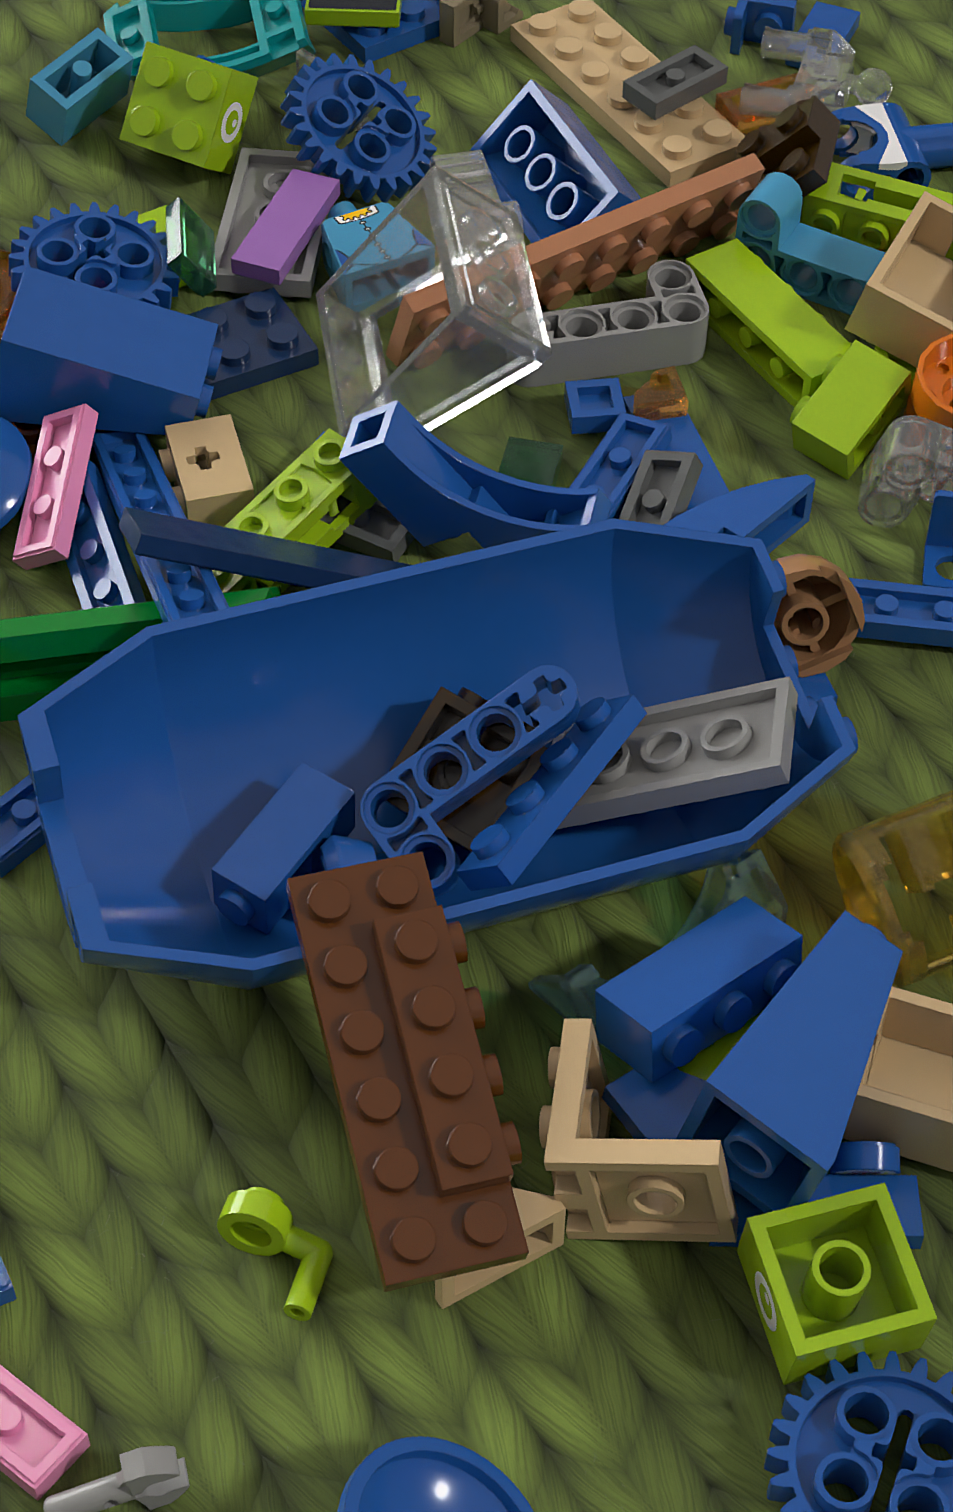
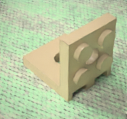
[539,1019,738,1242]

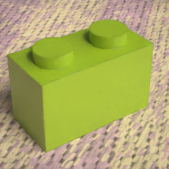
[790,340,911,480]

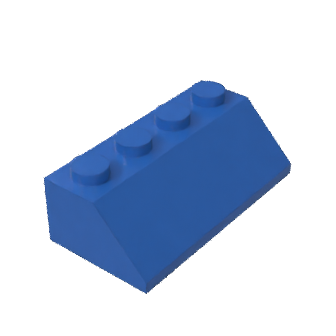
[467,79,642,243]

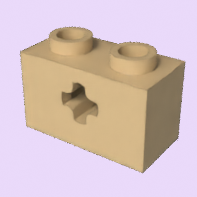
[158,414,254,527]

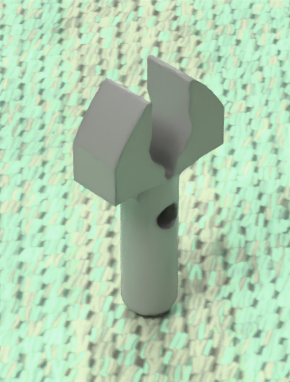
[43,1446,190,1512]

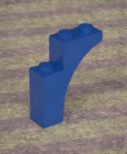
[339,400,612,548]

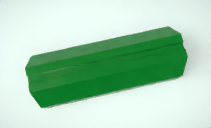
[0,585,282,722]

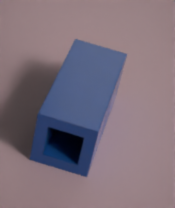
[211,762,355,935]

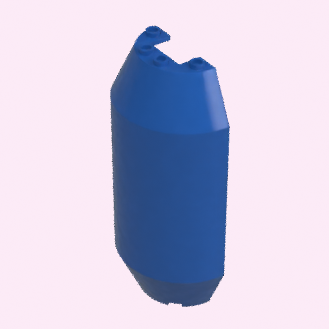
[17,518,858,990]

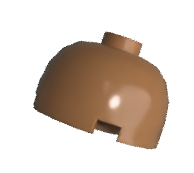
[774,554,865,678]

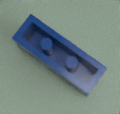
[595,896,803,1083]

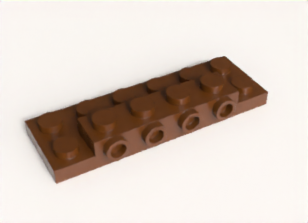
[286,851,529,1292]

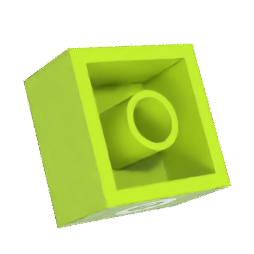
[119,41,259,174]
[737,1182,938,1385]

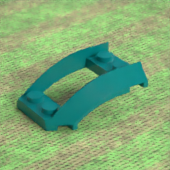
[103,0,317,81]

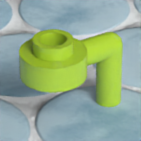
[217,1187,333,1321]

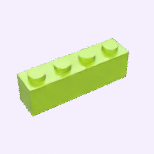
[685,238,852,408]

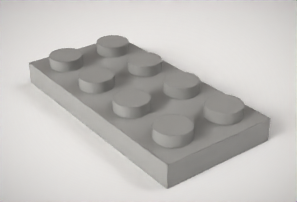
[207,147,331,298]
[552,676,798,830]

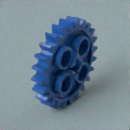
[280,53,437,203]
[9,202,181,309]
[764,1351,953,1512]

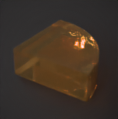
[633,366,689,420]

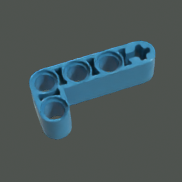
[735,172,886,315]

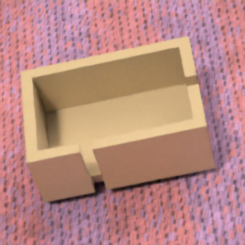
[845,191,953,368]
[843,986,953,1172]

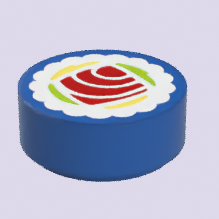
[830,1141,901,1175]

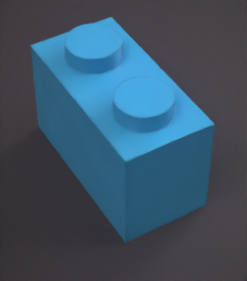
[25,27,134,146]

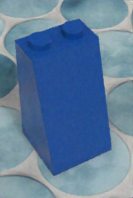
[0,265,223,435]
[676,910,903,1213]

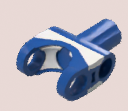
[832,102,953,201]

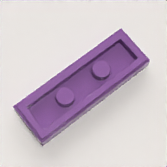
[231,168,340,285]

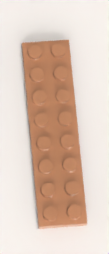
[386,153,765,367]

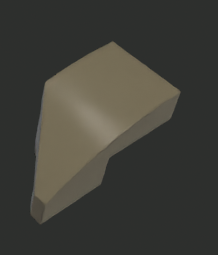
[439,0,523,48]

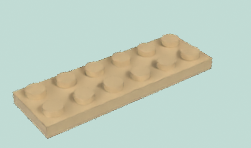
[510,0,745,188]

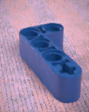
[360,665,580,896]

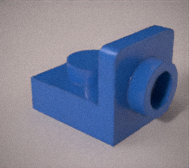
[724,0,797,55]

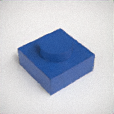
[564,378,626,434]

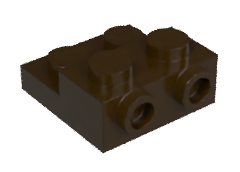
[736,95,841,198]
[384,686,548,853]

